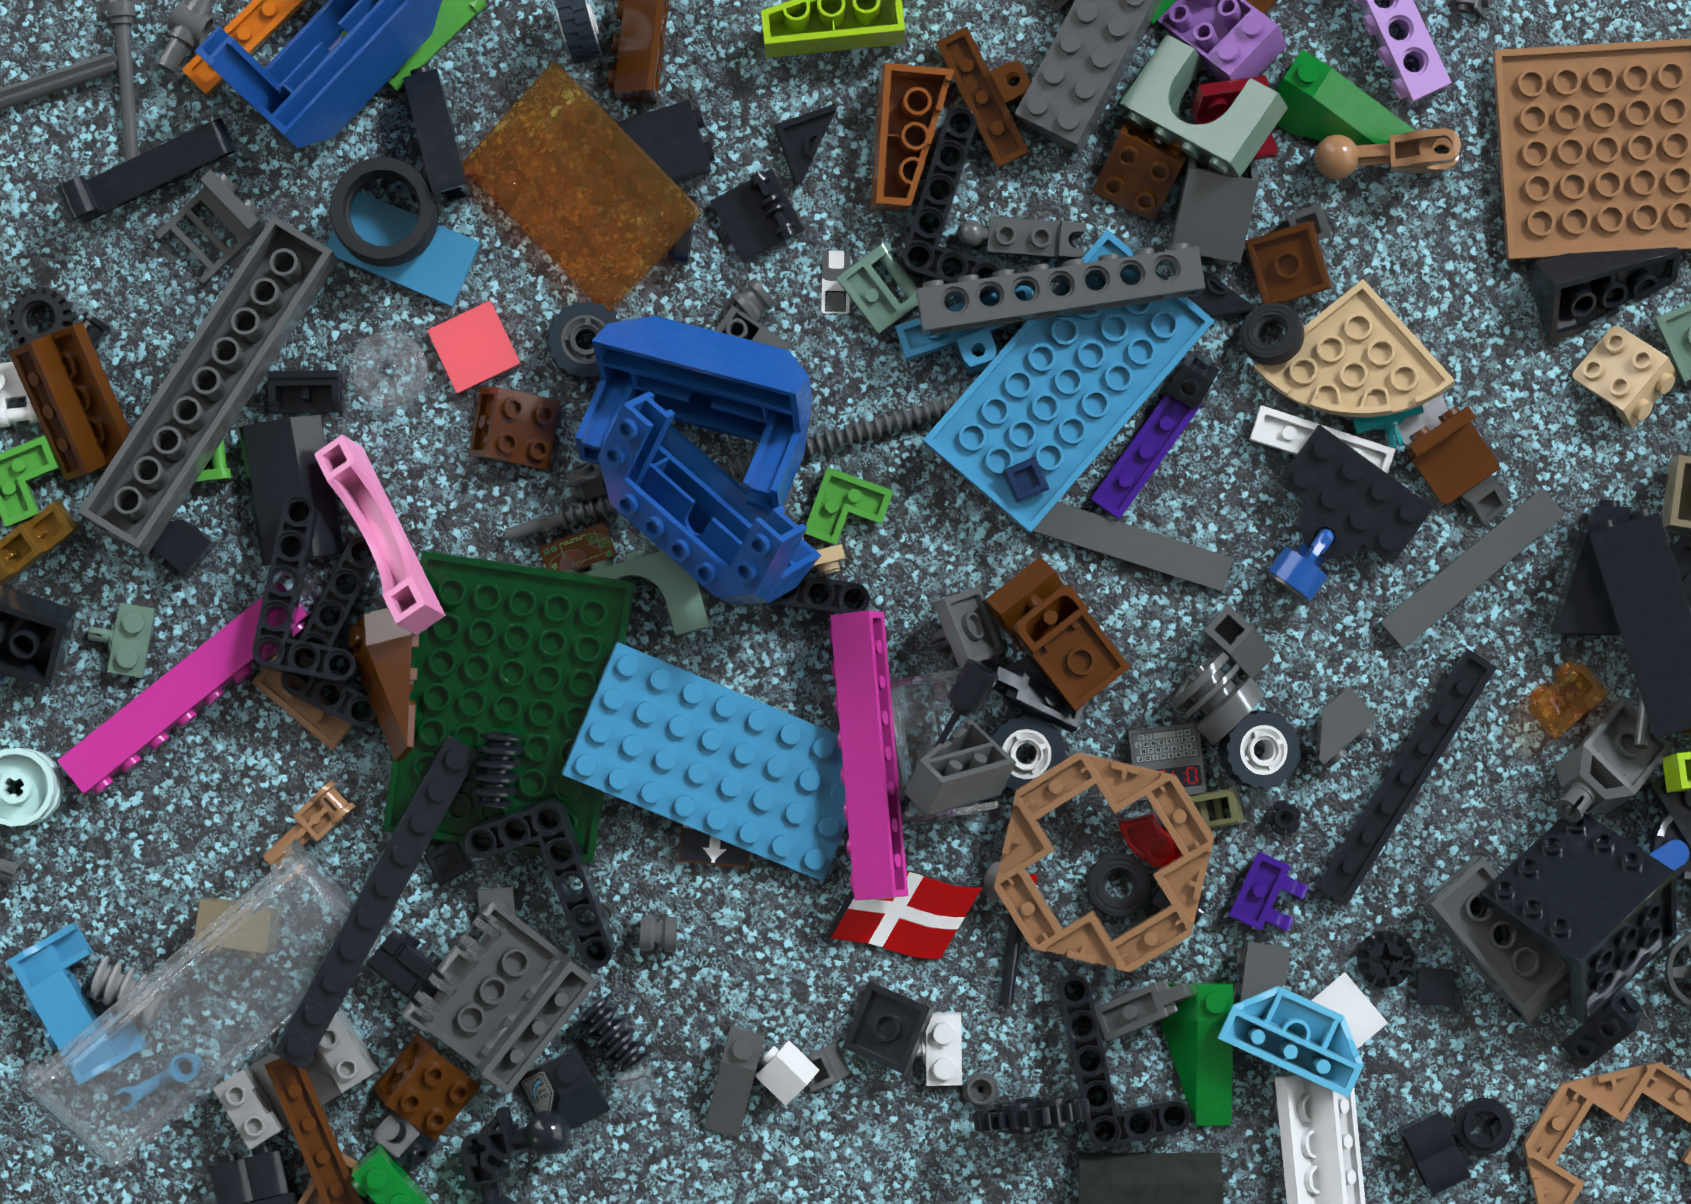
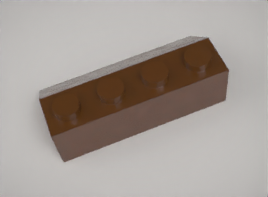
[608,0,670,104]

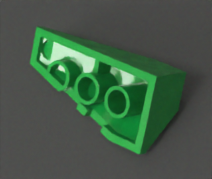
[1276,49,1416,145]
[1159,982,1233,1126]

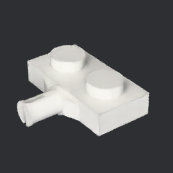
[916,1012,962,1086]

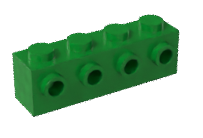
[351,1143,434,1204]

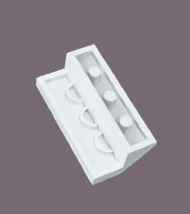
[1275,1073,1366,1204]

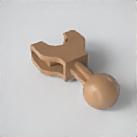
[1314,128,1461,180]

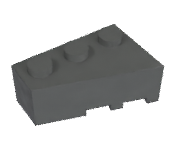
[905,718,1016,816]

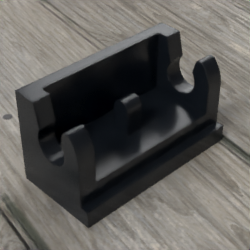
[267,370,343,414]

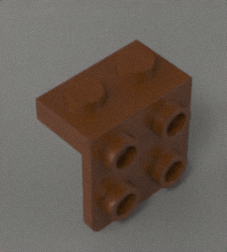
[1403,405,1500,505]

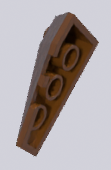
[349,608,419,762]

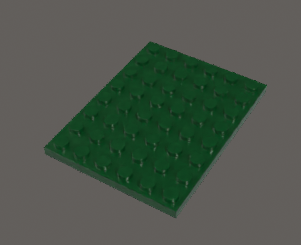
[383,550,635,863]

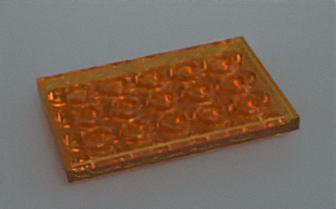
[464,63,704,311]

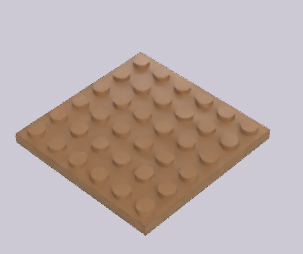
[1492,39,1691,261]

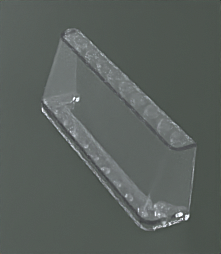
[21,838,382,1168]

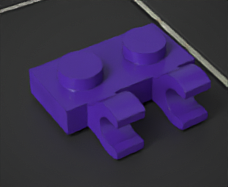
[1228,851,1309,931]

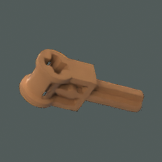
[263,780,356,870]

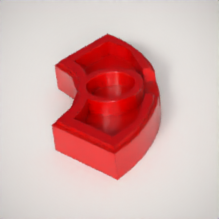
[1118,813,1182,869]

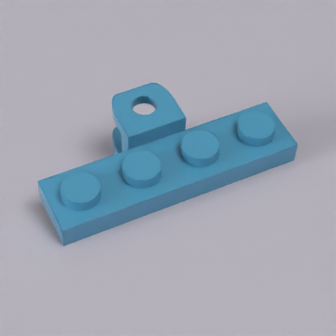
[895,286,1034,375]

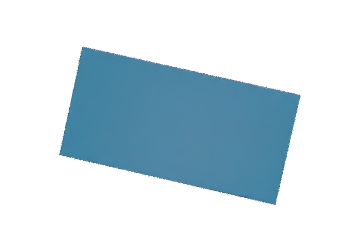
[326,191,481,308]

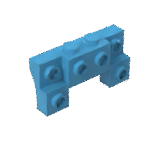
[7,923,147,1084]

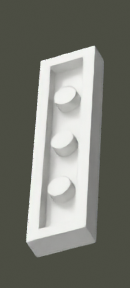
[1249,405,1395,474]

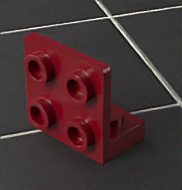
[1191,75,1278,161]

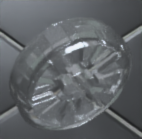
[349,331,428,410]

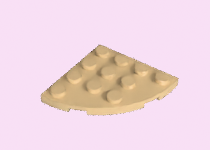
[1254,279,1455,417]

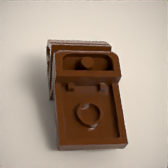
[982,557,1131,712]

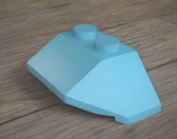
[1217,986,1364,1098]

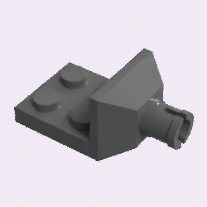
[1554,697,1673,822]

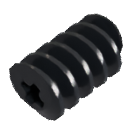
[470,731,526,809]
[576,994,650,1074]

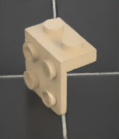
[1573,325,1678,429]

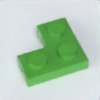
[0,435,60,528]
[805,467,894,546]

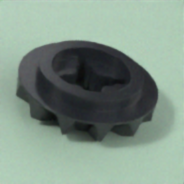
[1357,931,1414,988]
[1455,1097,1513,1155]

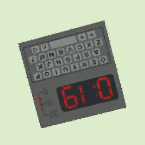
[1127,723,1207,801]

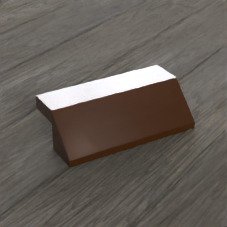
[8,321,131,481]

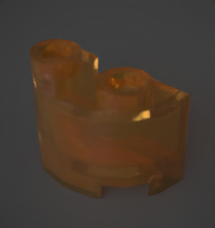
[1527,659,1610,740]

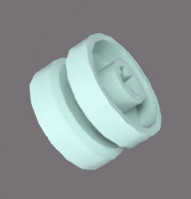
[0,748,64,827]

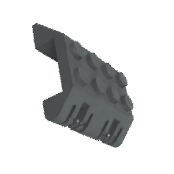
[401,900,597,1095]

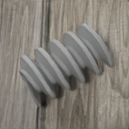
[90,955,172,1025]

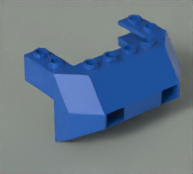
[194,0,442,148]
[575,316,812,511]
[598,391,821,605]

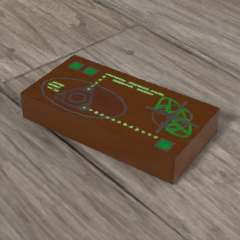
[538,522,617,571]

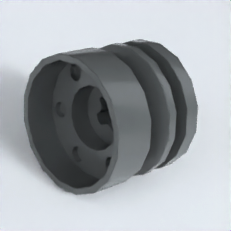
[1170,650,1266,745]

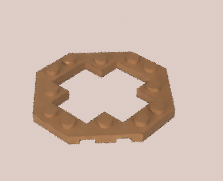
[994,752,1214,972]
[1522,1061,1691,1204]

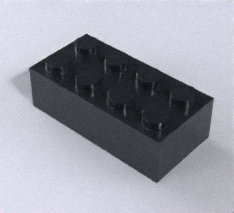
[0,585,77,688]

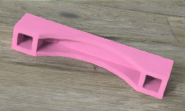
[314,435,446,635]

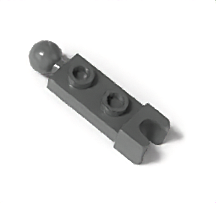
[957,216,1087,261]

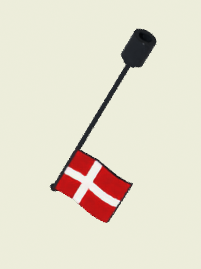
[821,659,999,959]

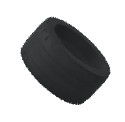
[330,157,439,267]

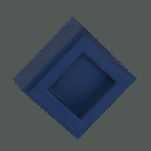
[1002,456,1050,504]

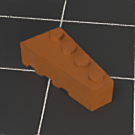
[870,63,955,213]

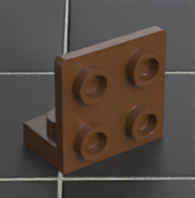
[1092,119,1187,221]
[468,387,561,470]
[373,1033,480,1140]

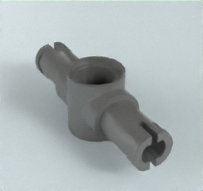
[157,0,215,75]

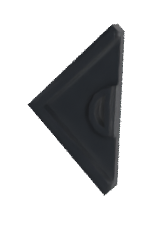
[774,103,837,187]
[1188,270,1255,319]

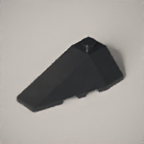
[1532,247,1681,342]

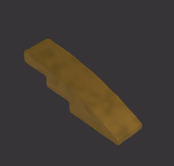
[0,500,80,586]

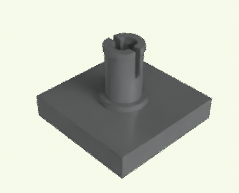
[930,586,1007,669]

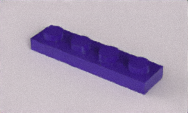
[1090,393,1201,520]

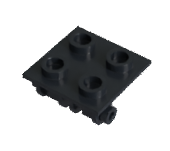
[710,169,805,263]

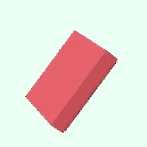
[427,300,521,395]

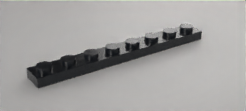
[1314,648,1497,906]

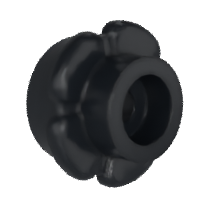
[1267,800,1302,835]

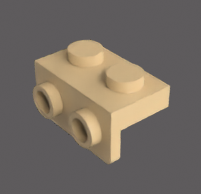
[802,537,845,576]

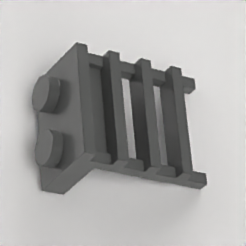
[155,170,265,285]

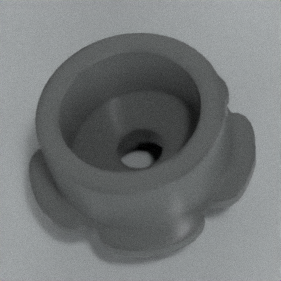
[963,1073,998,1108]

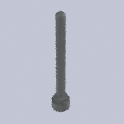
[106,1,139,162]

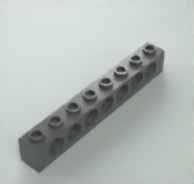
[916,243,1206,337]

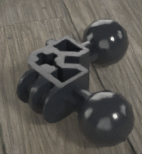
[450,1106,570,1204]

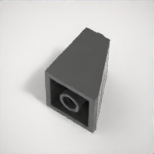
[1171,155,1259,265]

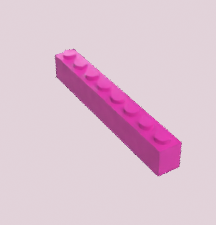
[57,582,311,795]
[828,610,909,901]

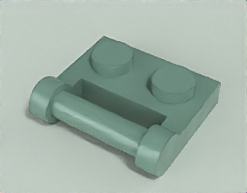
[836,241,918,335]

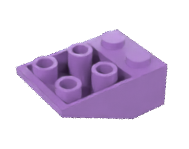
[1158,0,1287,82]

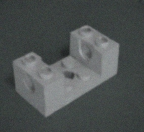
[212,1010,380,1150]

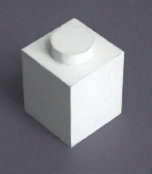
[755,1041,819,1106]

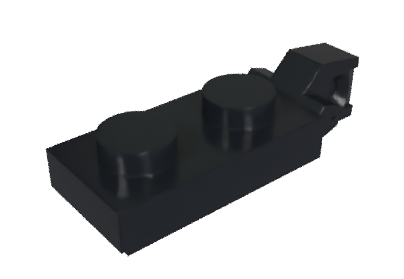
[993,666,1086,733]

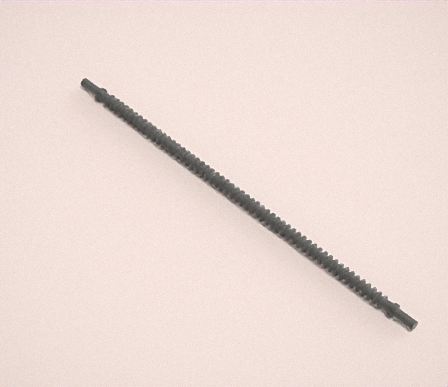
[505,390,965,542]

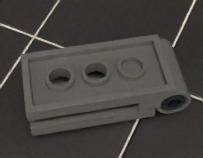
[1420,857,1571,1025]

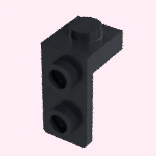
[1561,989,1643,1069]

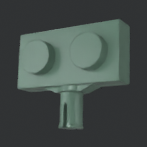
[88,602,156,678]

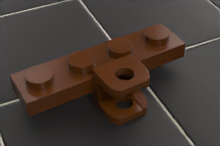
[936,26,1031,169]

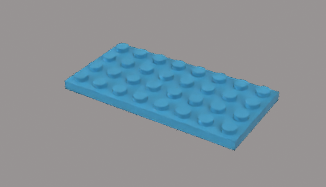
[922,229,1215,534]
[561,642,848,882]

